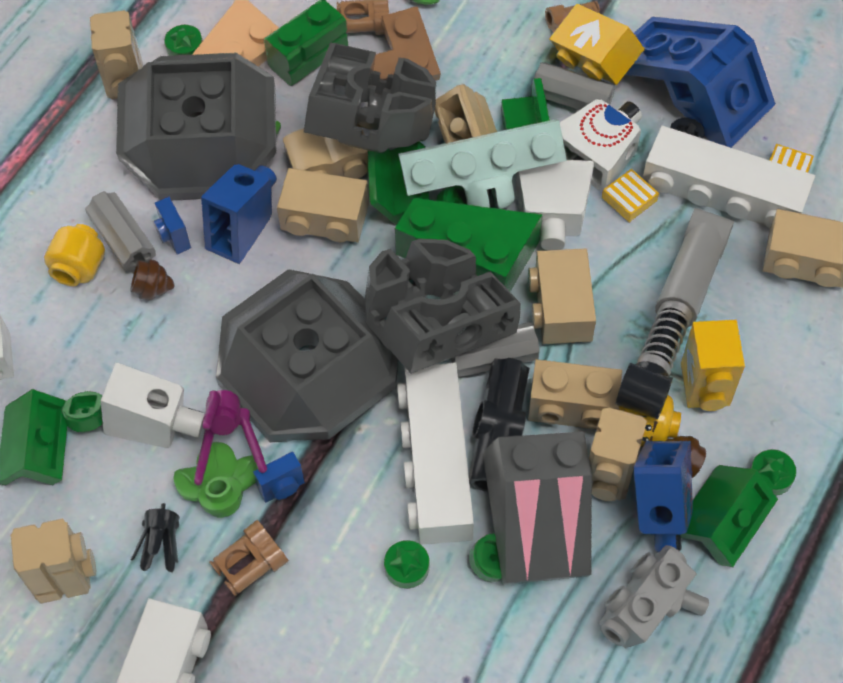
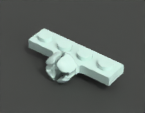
[398,119,567,209]

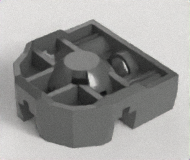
[304,42,436,153]
[365,239,521,374]

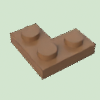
[373,6,441,81]

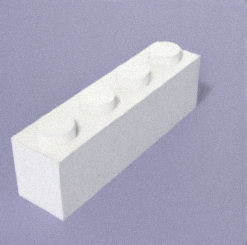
[643,126,816,229]
[397,363,474,545]
[116,598,211,683]

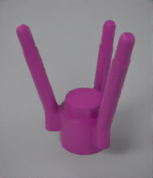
[194,390,267,485]

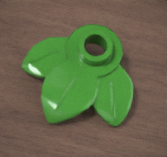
[173,442,258,518]

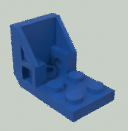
[626,16,776,148]

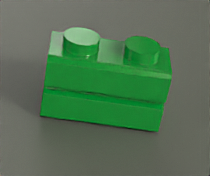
[264,0,348,86]

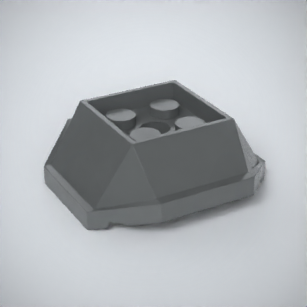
[116,53,277,201]
[216,269,399,443]

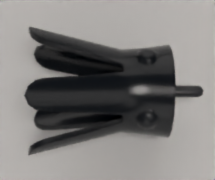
[131,503,180,573]

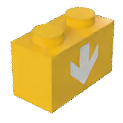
[549,4,645,85]
[681,319,745,411]

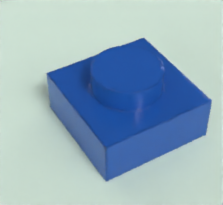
[153,197,191,254]
[253,451,305,503]

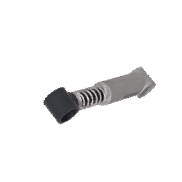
[615,208,734,420]

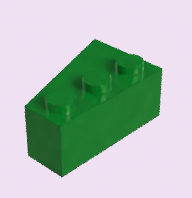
[395,198,542,292]

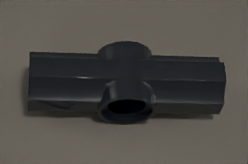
[469,357,530,492]

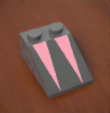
[482,431,592,585]

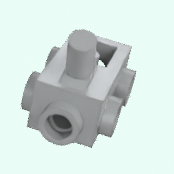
[598,545,709,648]

